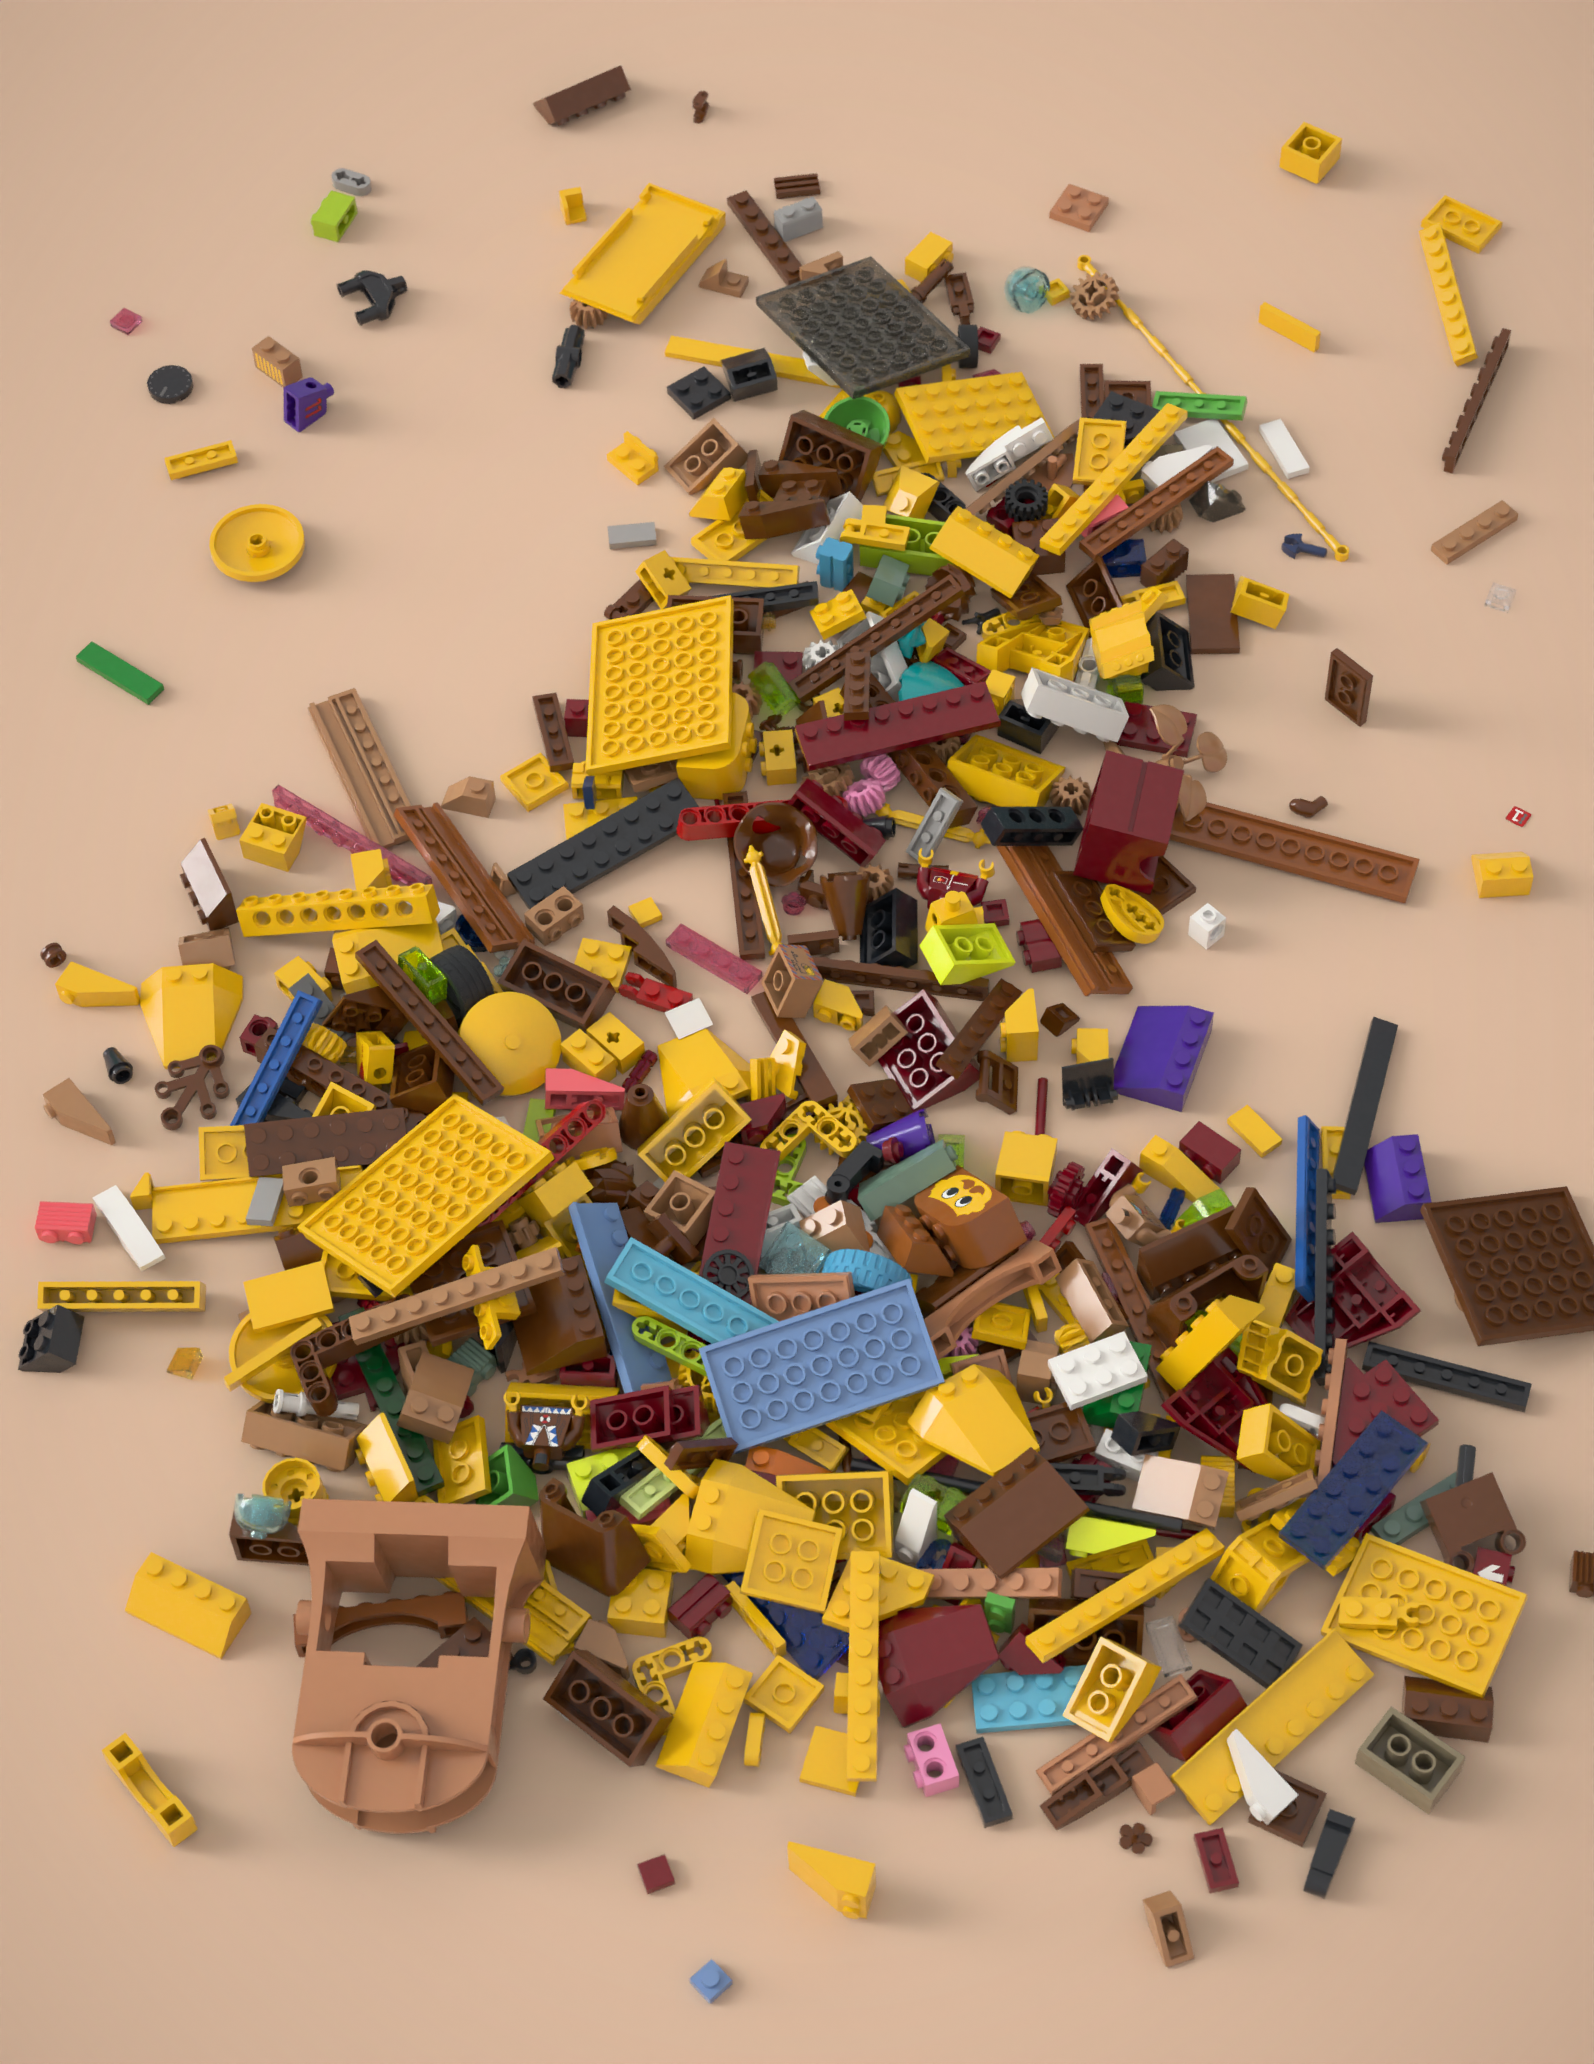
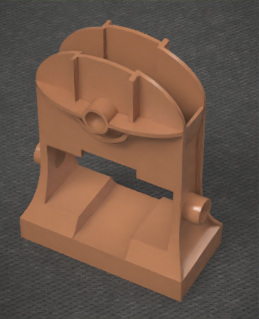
[292,1498,547,1834]

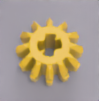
[302,1024,347,1063]
[1054,1323,1090,1355]

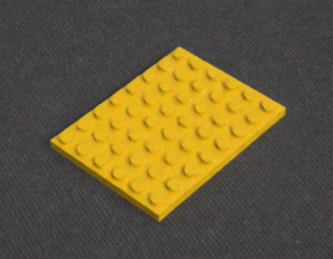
[586,595,734,776]
[297,1093,554,1298]

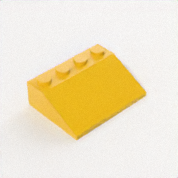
[947,734,1066,807]
[776,1471,894,1560]

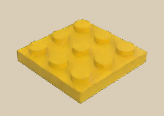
[740,1508,843,1614]

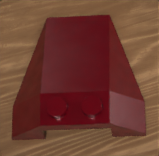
[1285,1231,1421,1349]
[1161,1347,1268,1474]
[878,1604,1000,1728]

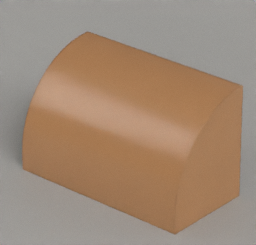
[848,1005,908,1067]

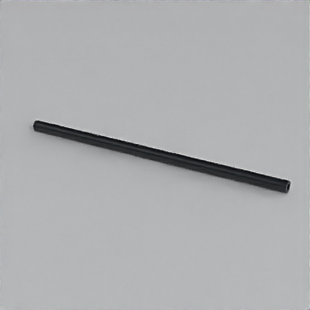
[850,1458,1183,1533]

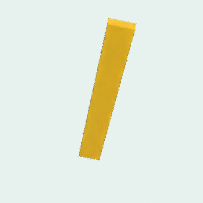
[665,336,842,388]

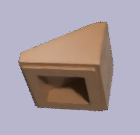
[490,862,517,896]

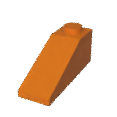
[745,1446,833,1476]

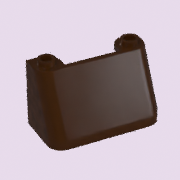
[1146,1255,1269,1349]
[539,1478,651,1597]

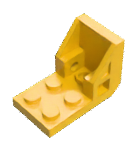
[1210,1517,1313,1614]

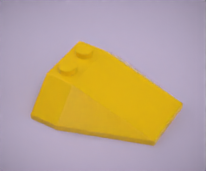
[332,919,444,995]
[140,963,243,1069]
[657,1028,751,1118]
[907,1364,1040,1477]
[685,1459,816,1575]

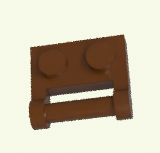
[975,1050,1018,1115]

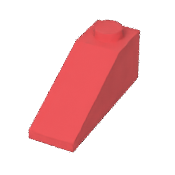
[545,1068,625,1110]

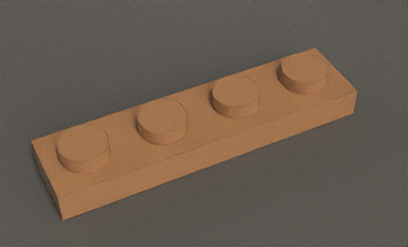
[1431,500,1518,565]

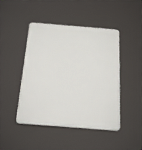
[665,998,713,1039]

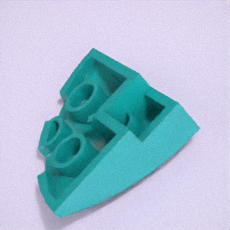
[898,661,964,701]

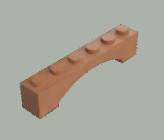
[924,1239,1062,1360]

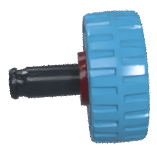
[821,1249,912,1296]

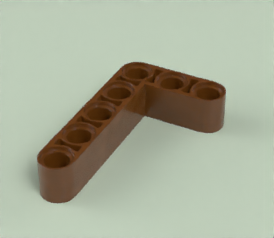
[290,1294,418,1417]

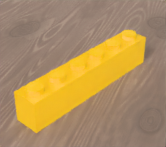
[37,1281,206,1312]

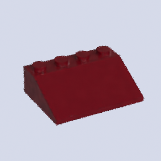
[878,989,979,1112]

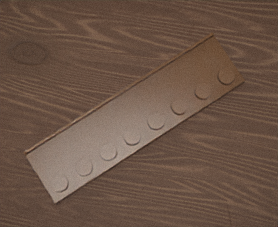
[308,688,411,850]

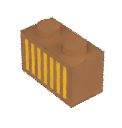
[252,336,303,387]

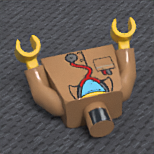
[1106,1172,1185,1247]

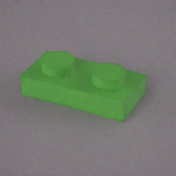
[984,1592,1016,1634]

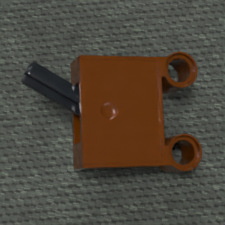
[1420,1444,1526,1573]

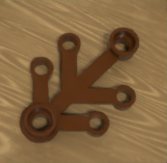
[155,1045,230,1130]

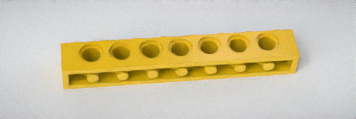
[236,883,440,937]

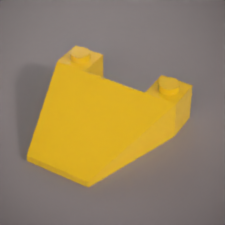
[976,620,1090,682]

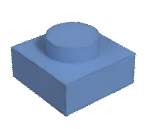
[689,1959,732,2004]

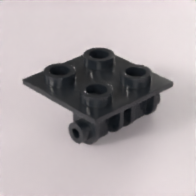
[1062,1058,1118,1111]

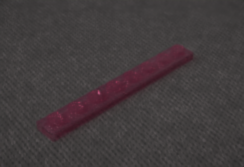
[272,784,432,886]

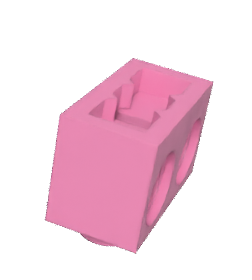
[903,1724,959,1797]

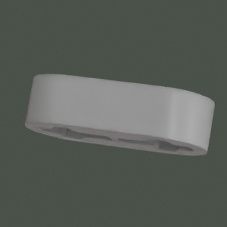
[331,168,372,196]

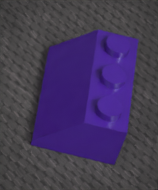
[1364,1134,1432,1223]

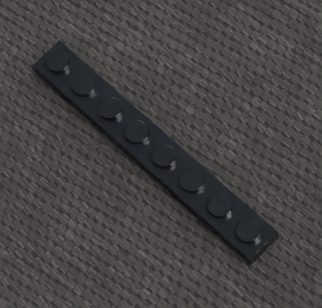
[1314,1169,1336,1386]

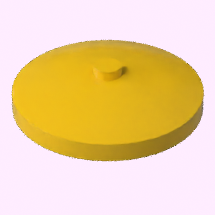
[209,504,305,582]
[458,992,561,1096]
[229,1313,337,1404]

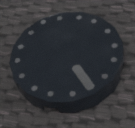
[147,365,194,404]

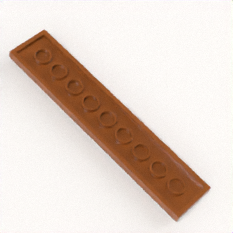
[1169,801,1420,904]

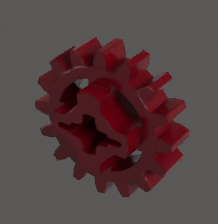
[1047,1161,1085,1218]

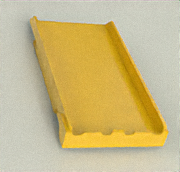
[560,183,726,325]

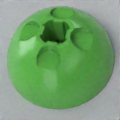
[824,396,890,450]

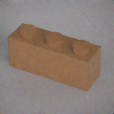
[1055,1258,1129,1344]

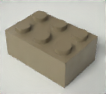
[1355,1706,1465,1814]

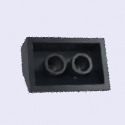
[1139,611,1195,691]
[860,888,918,969]

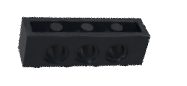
[981,806,1083,846]

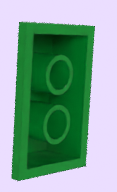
[1083,1341,1152,1429]

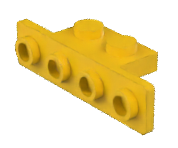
[462,1245,521,1350]

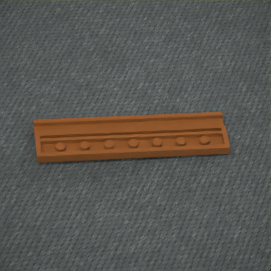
[394,802,535,953]
[997,846,1133,996]

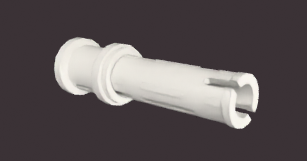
[273,1389,359,1421]

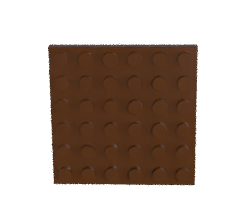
[1420,1186,1594,1347]

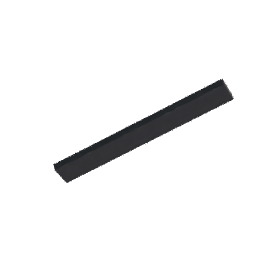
[1332,1017,1398,1195]

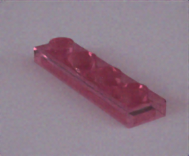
[666,924,762,994]

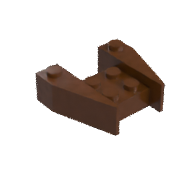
[739,460,843,540]

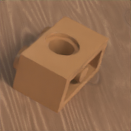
[282,1157,341,1207]

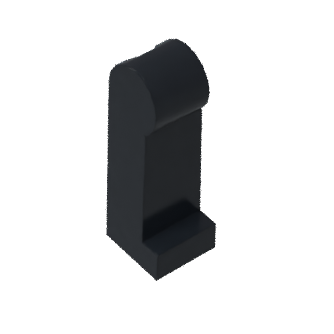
[825,1140,884,1205]
[1303,1809,1355,1899]

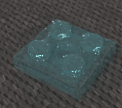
[759,1221,832,1274]

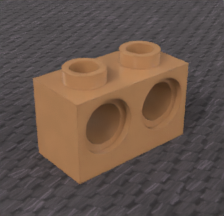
[524,886,584,946]

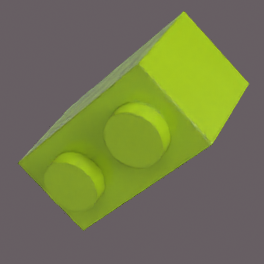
[311,190,358,242]

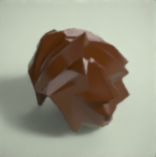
[925,563,977,622]
[584,1159,637,1211]

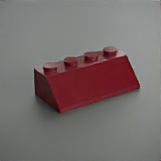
[787,778,886,868]

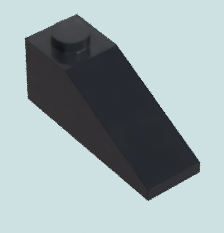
[581,1449,657,1517]

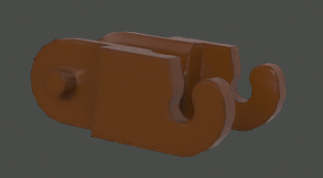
[692,91,709,124]
[759,714,795,731]

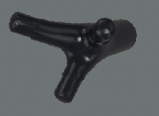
[962,608,1001,634]

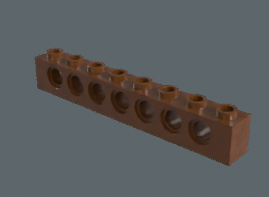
[840,672,978,829]
[254,1027,427,1134]

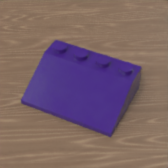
[1114,1006,1214,1112]

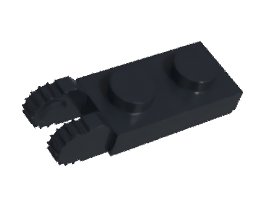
[1050,1463,1126,1497]

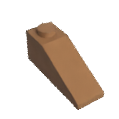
[43,1078,116,1145]

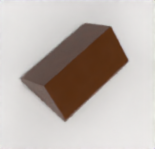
[1066,556,1123,638]

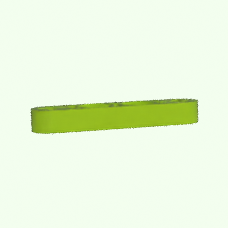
[632,1316,708,1377]

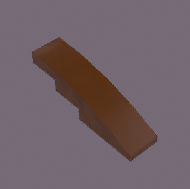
[607,905,677,988]
[1040,1742,1155,1830]

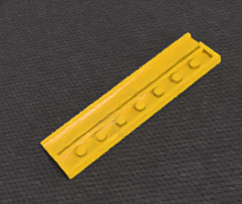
[152,1165,363,1244]
[415,1495,592,1666]
[1170,1628,1375,1825]

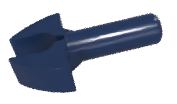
[1281,533,1327,559]

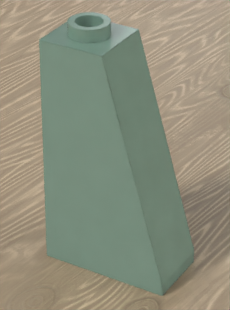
[858,1139,958,1222]

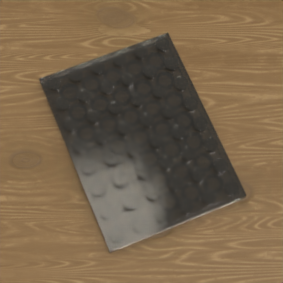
[756,256,970,400]

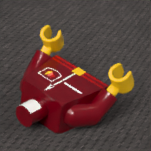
[916,848,995,909]

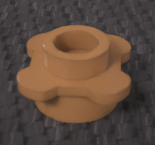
[1039,607,1064,626]

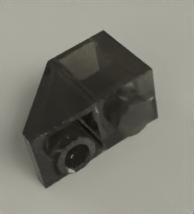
[1189,481,1246,523]

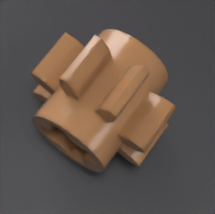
[507,1216,541,1249]

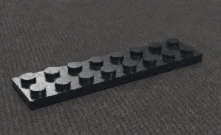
[507,777,699,909]

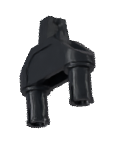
[336,270,407,326]

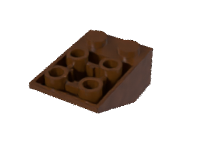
[322,986,409,1040]

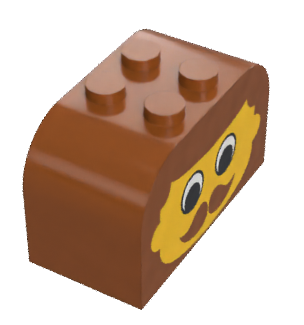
[914,1165,1028,1269]

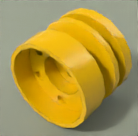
[262,1458,330,1527]

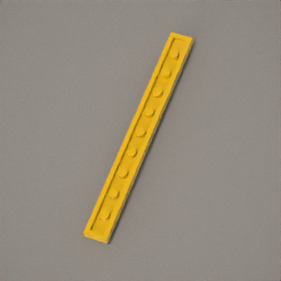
[1040,403,1187,556]

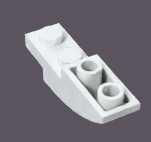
[965,418,1054,491]

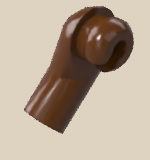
[1289,796,1328,818]

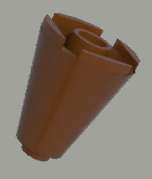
[820,871,871,941]
[618,1084,669,1150]

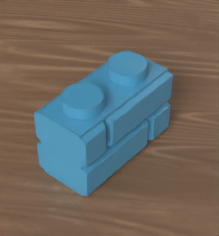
[816,537,854,592]

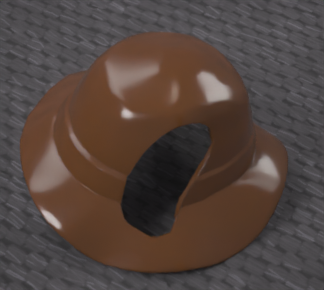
[734,802,818,887]

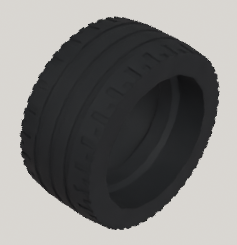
[422,945,495,1028]

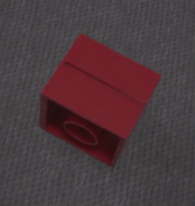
[1073,750,1184,895]

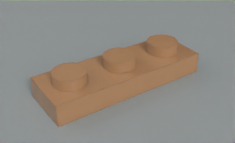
[1235,1468,1318,1522]

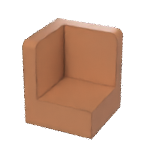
[1131,1762,1176,1815]

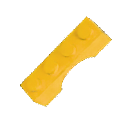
[102,1732,198,1847]

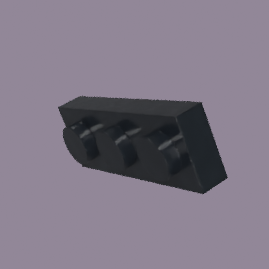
[956,1737,1013,1828]

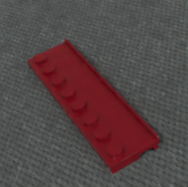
[795,681,1001,772]
[685,1142,781,1353]

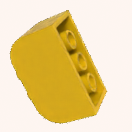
[676,692,757,800]

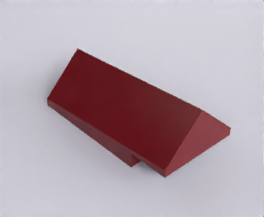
[590,1385,710,1452]

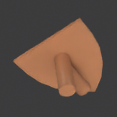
[1023,453,1075,491]

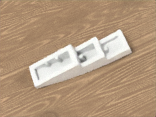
[93,1185,166,1271]

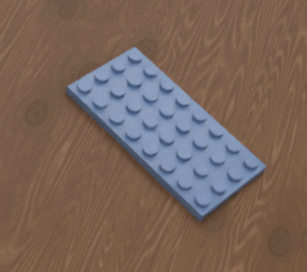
[699,1278,945,1455]

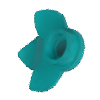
[897,620,927,659]

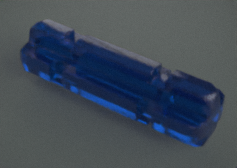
[1159,1188,1185,1230]

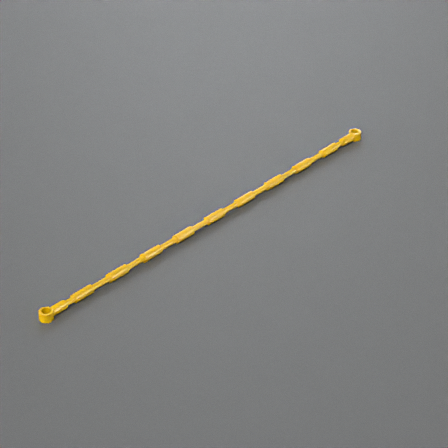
[1077,255,1350,562]

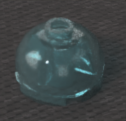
[1004,266,1050,313]
[234,1493,292,1539]

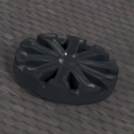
[702,1249,754,1298]

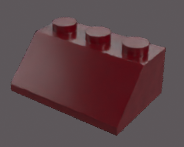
[1148,1669,1248,1762]

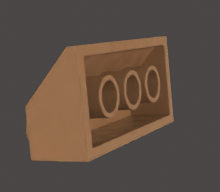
[241,1401,368,1472]

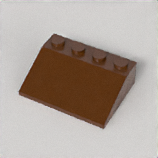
[778,410,884,503]
[512,1255,607,1376]
[943,1447,1090,1580]

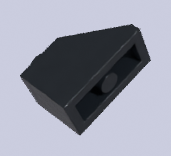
[1111,1411,1181,1456]

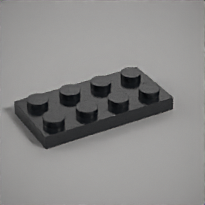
[1178,1578,1303,1689]

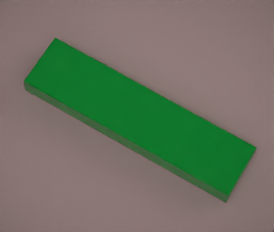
[76,641,164,705]

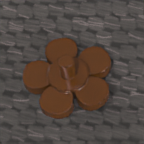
[1119,1823,1153,1854]

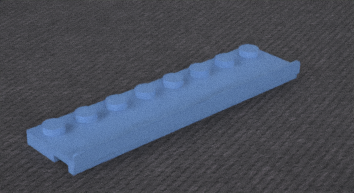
[568,1202,672,1393]

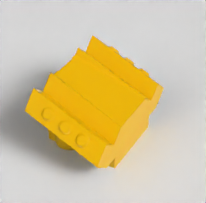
[1089,600,1154,679]
[1237,1320,1323,1407]

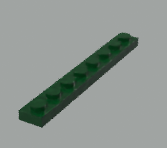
[338,1307,445,1497]

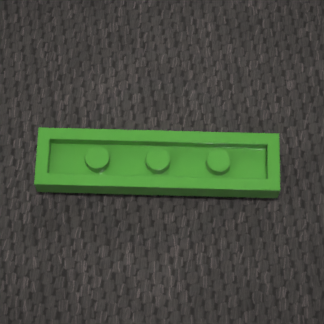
[1152,391,1247,421]

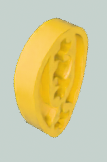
[1100,884,1164,944]

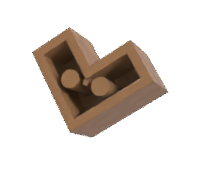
[1016,1340,1059,1405]

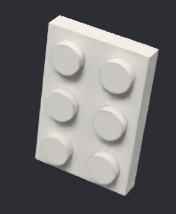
[1048,1331,1148,1410]

